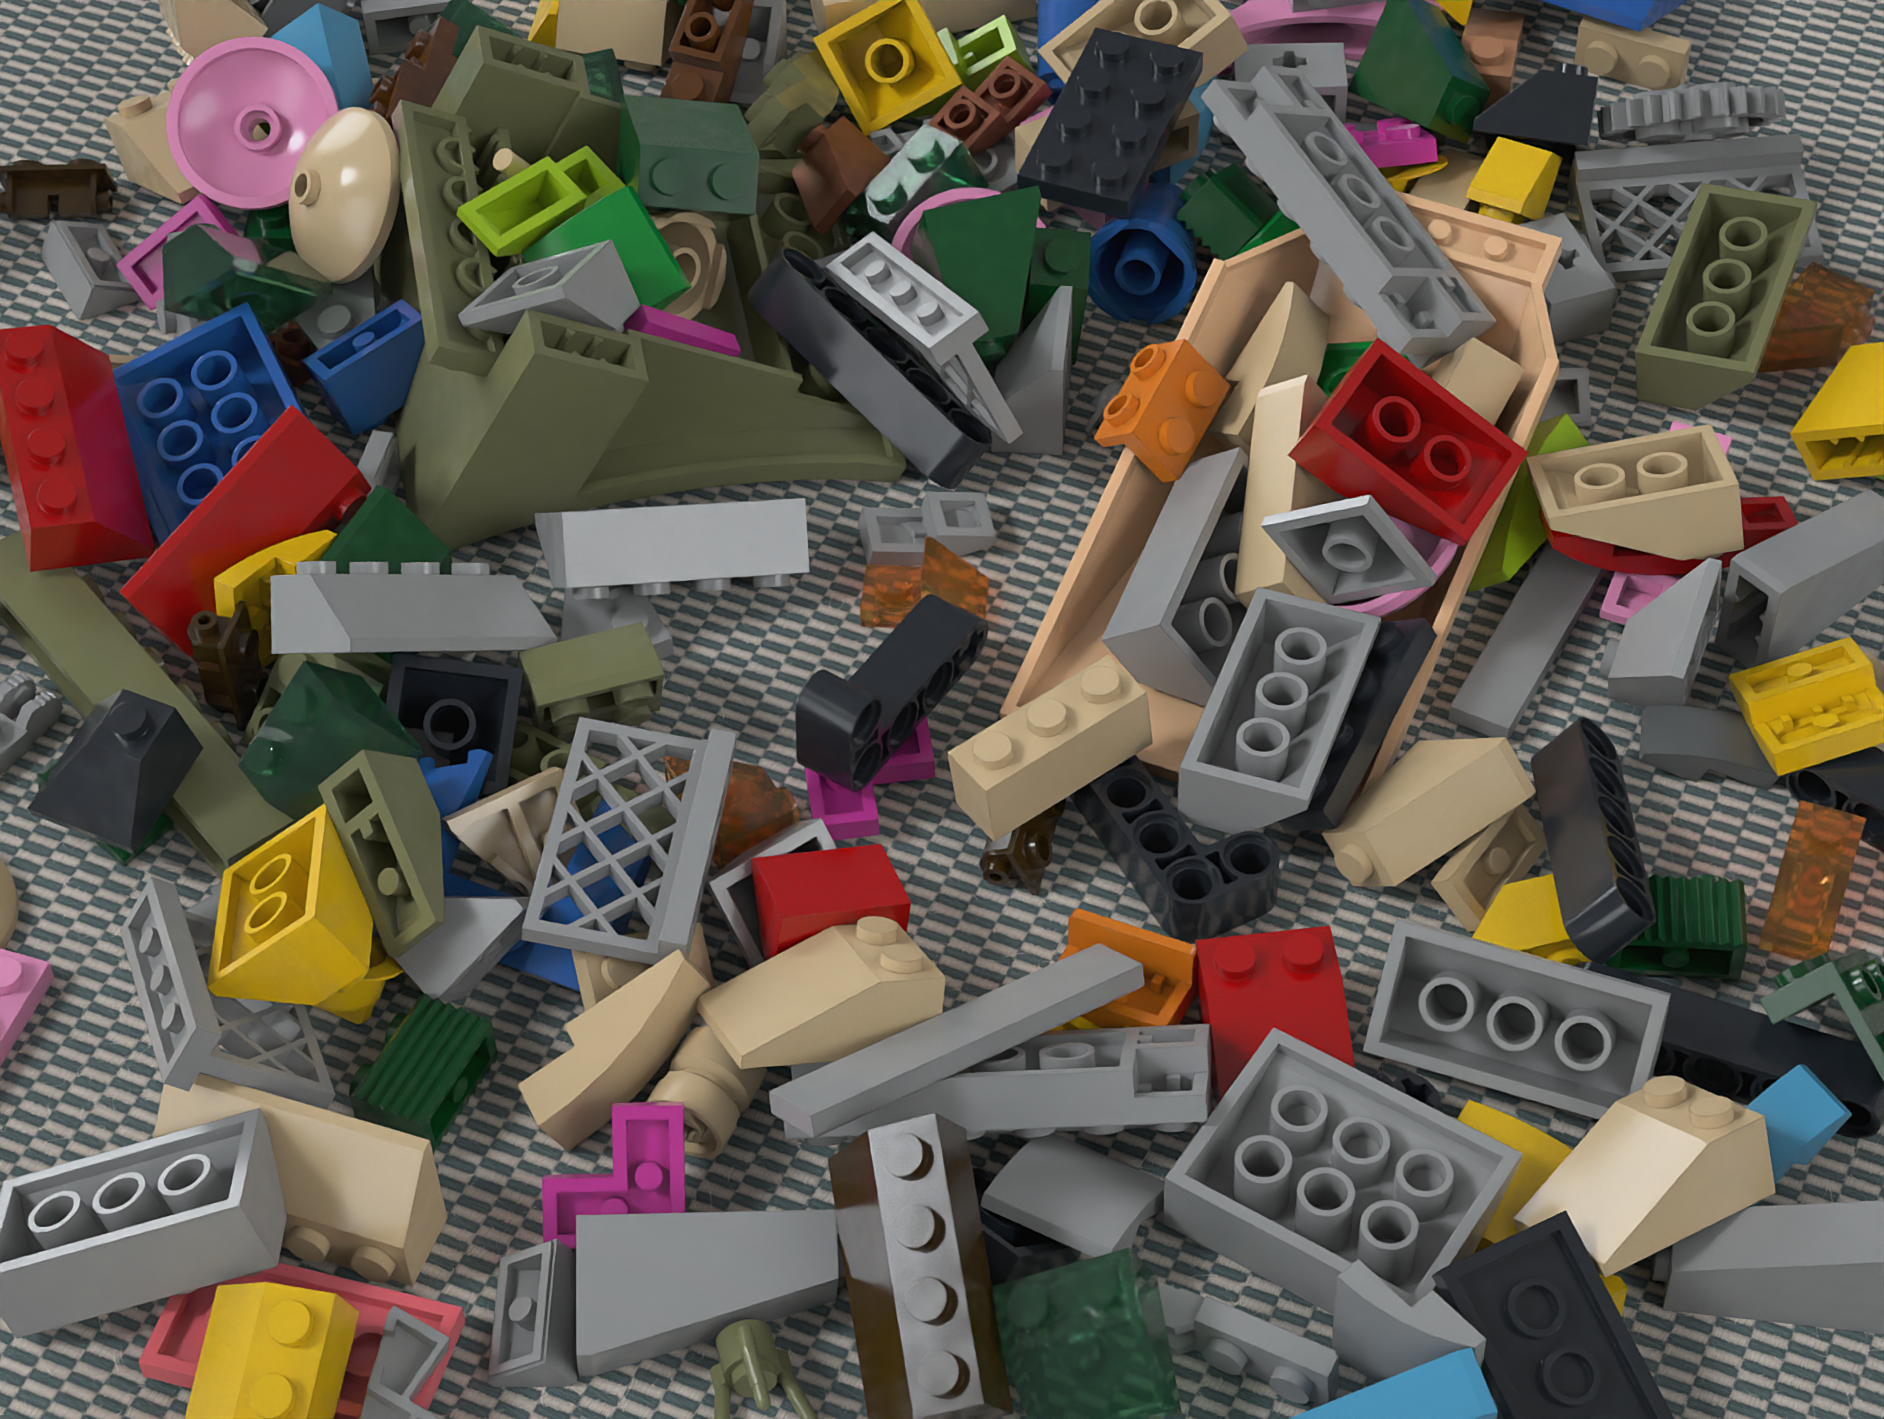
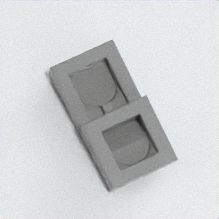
[858,491,996,568]

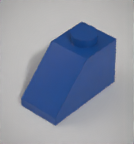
[302,299,425,436]

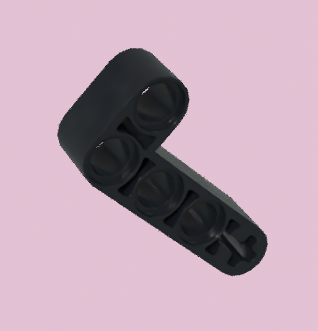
[795,593,989,793]
[1069,755,1280,944]

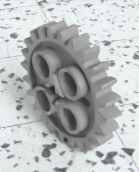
[1597,82,1786,146]

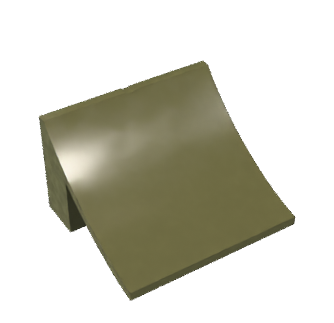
[374,25,907,552]

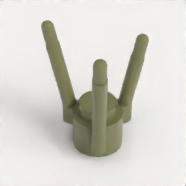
[710,1319,818,1419]

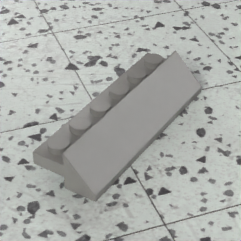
[1200,65,1497,370]
[783,1024,1212,1146]

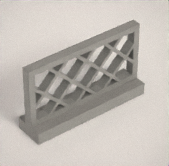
[1567,134,1824,282]
[826,231,1023,444]
[522,717,737,965]
[120,877,336,1110]

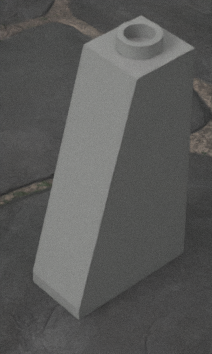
[1714,489,1884,668]
[1651,1200,1884,1334]
[576,1209,846,1377]

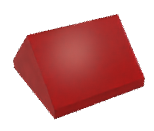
[750,844,911,962]

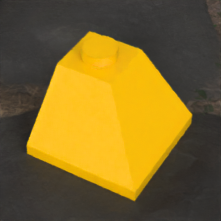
[813,0,963,137]

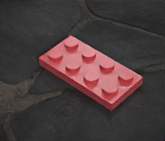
[138,1262,465,1419]

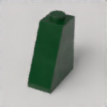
[1348,0,1491,144]

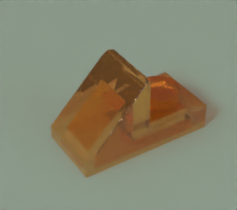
[860,536,989,628]

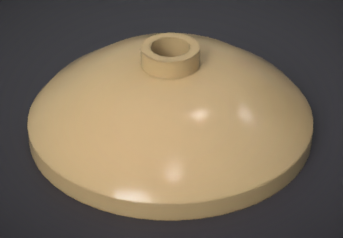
[289,107,401,284]

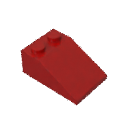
[1288,337,1529,546]
[1195,926,1355,1106]

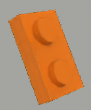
[1094,339,1230,483]
[1057,908,1197,1028]

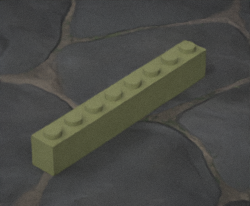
[0,529,301,880]

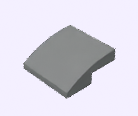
[980,1133,1165,1263]
[1331,1259,1486,1383]

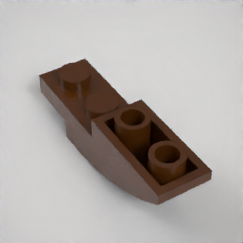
[659,0,754,104]
[368,16,460,133]

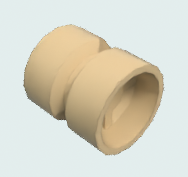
[646,1026,767,1158]

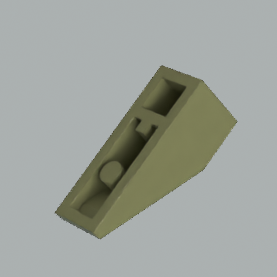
[318,749,445,958]

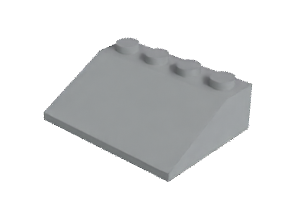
[1163,1027,1523,1315]

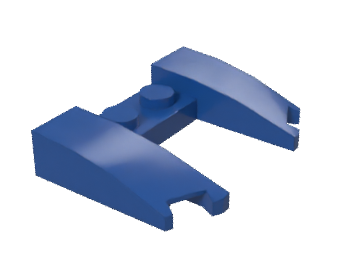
[418,749,653,992]

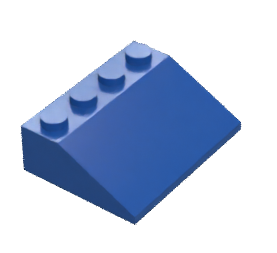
[113,302,311,546]

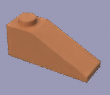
[1461,8,1525,113]

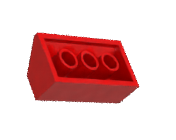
[0,324,155,572]
[119,404,372,666]

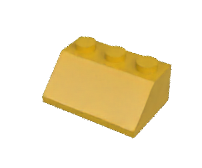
[207,803,373,1006]
[184,1282,360,1419]

